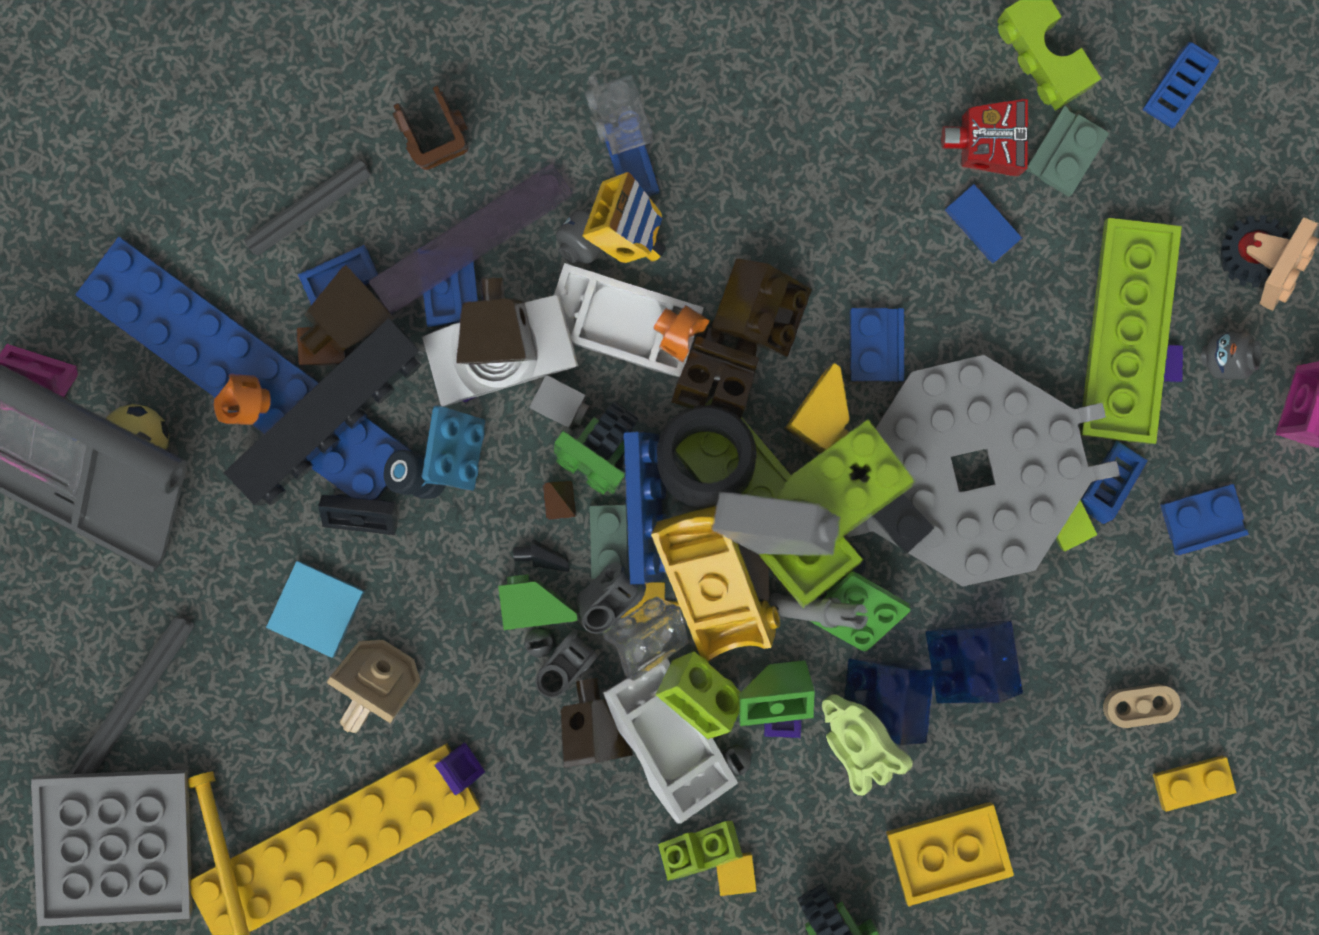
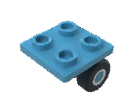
[384,406,485,499]

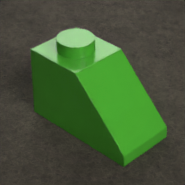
[498,574,579,630]
[739,660,815,726]

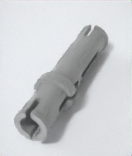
[767,593,868,629]

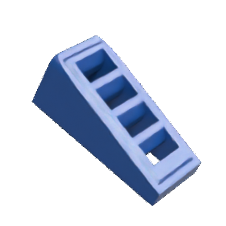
[1142,42,1219,129]
[1080,441,1148,524]

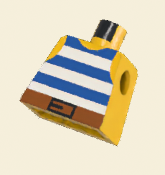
[582,172,666,263]

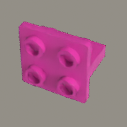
[0,344,78,412]

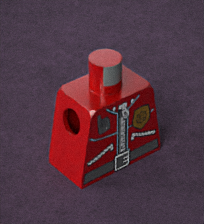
[941,99,1028,176]

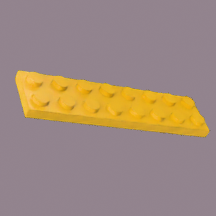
[190,743,481,935]

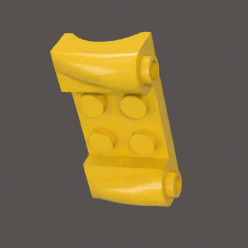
[651,506,780,661]

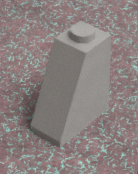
[712,493,840,555]

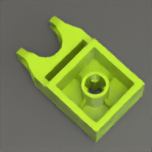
[773,420,915,556]

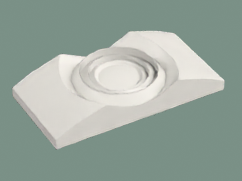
[554,263,704,377]
[422,295,578,407]
[604,655,738,824]

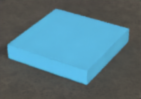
[266,561,365,658]

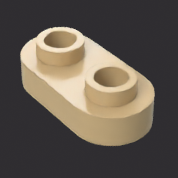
[1103,684,1181,728]

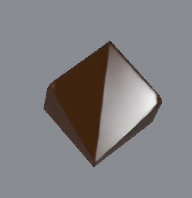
[543,481,577,520]

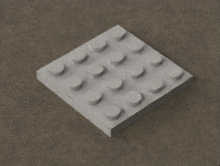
[31,769,193,926]

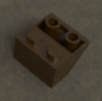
[712,258,812,357]

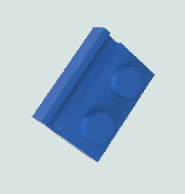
[419,248,478,327]
[850,308,904,382]
[1160,484,1249,555]

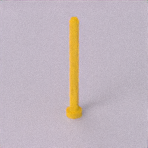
[188,771,250,935]

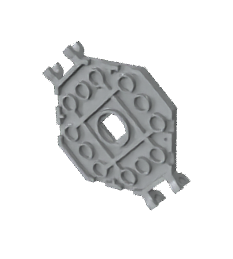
[847,355,1120,587]

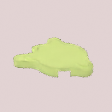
[822,694,912,796]

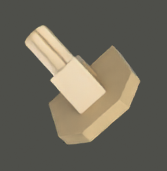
[327,640,421,733]

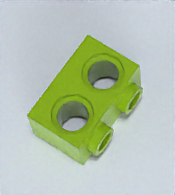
[655,651,741,739]

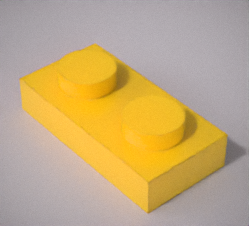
[1153,755,1237,812]

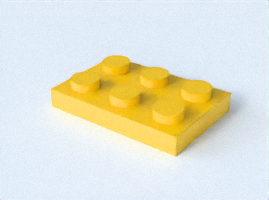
[886,802,1014,906]

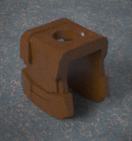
[392,85,468,170]

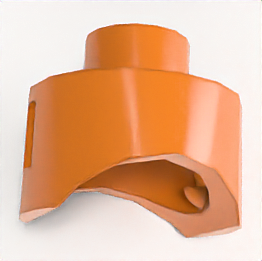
[653,305,710,363]
[214,374,271,425]

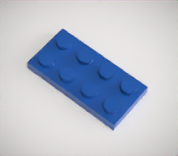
[624,432,667,584]

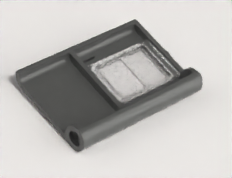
[0,364,187,572]

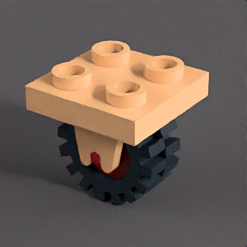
[1220,215,1319,311]

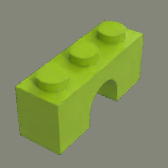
[997,0,1102,111]

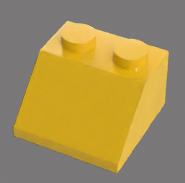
[785,363,850,453]

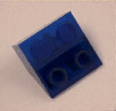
[925,621,1023,703]
[844,658,934,745]

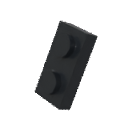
[318,495,398,535]

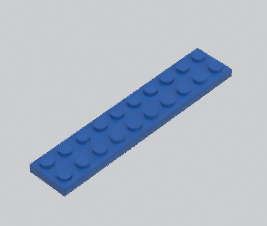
[75,236,412,500]

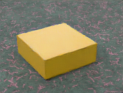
[716,852,757,896]

